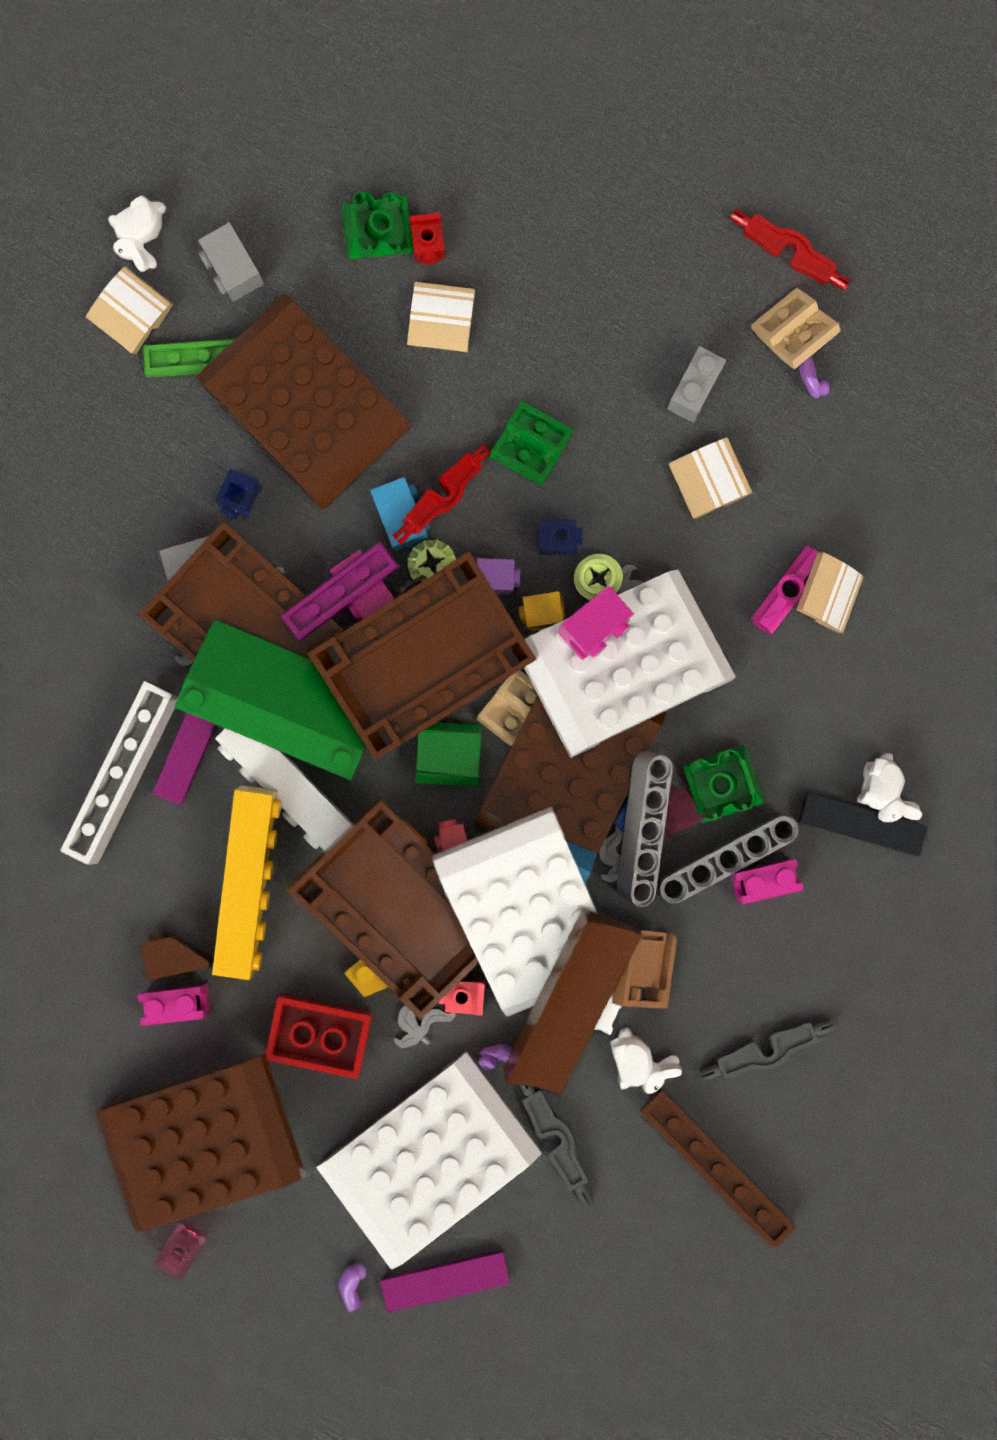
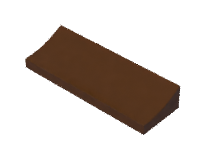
[503,908,642,1094]

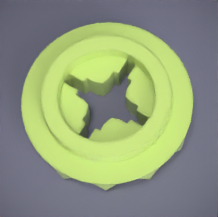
[408,539,456,581]
[574,554,623,601]

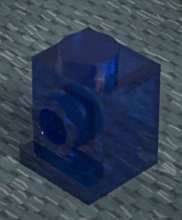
[214,468,263,520]
[539,519,583,555]

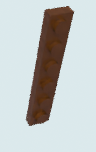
[639,1088,796,1250]

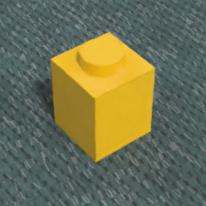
[519,591,566,631]

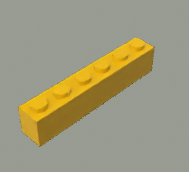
[212,785,281,980]

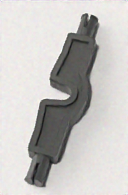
[699,1018,835,1082]
[519,1085,594,1206]

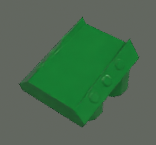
[341,192,413,259]
[416,722,482,787]
[683,745,765,823]

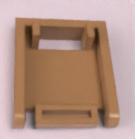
[612,930,677,1009]

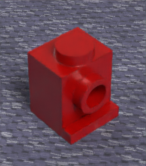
[410,212,445,265]

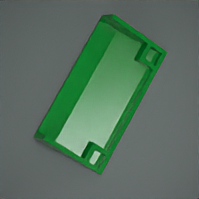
[174,619,366,780]

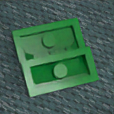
[489,400,574,487]

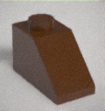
[140,931,214,981]

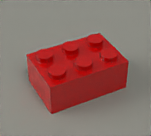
[265,993,374,1079]

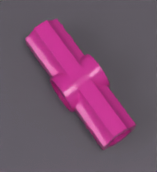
[750,546,820,635]

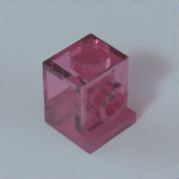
[664,785,706,838]
[154,1223,206,1281]

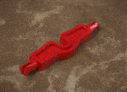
[729,208,851,292]
[393,444,491,544]

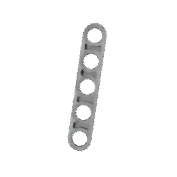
[617,750,673,907]
[657,816,798,903]

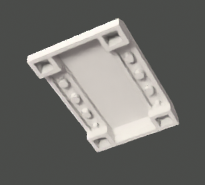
[524,570,736,758]
[433,807,598,1017]
[316,1051,542,1270]

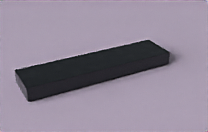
[798,793,928,857]

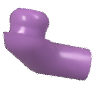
[798,355,829,398]
[479,1044,513,1070]
[338,1262,366,1312]

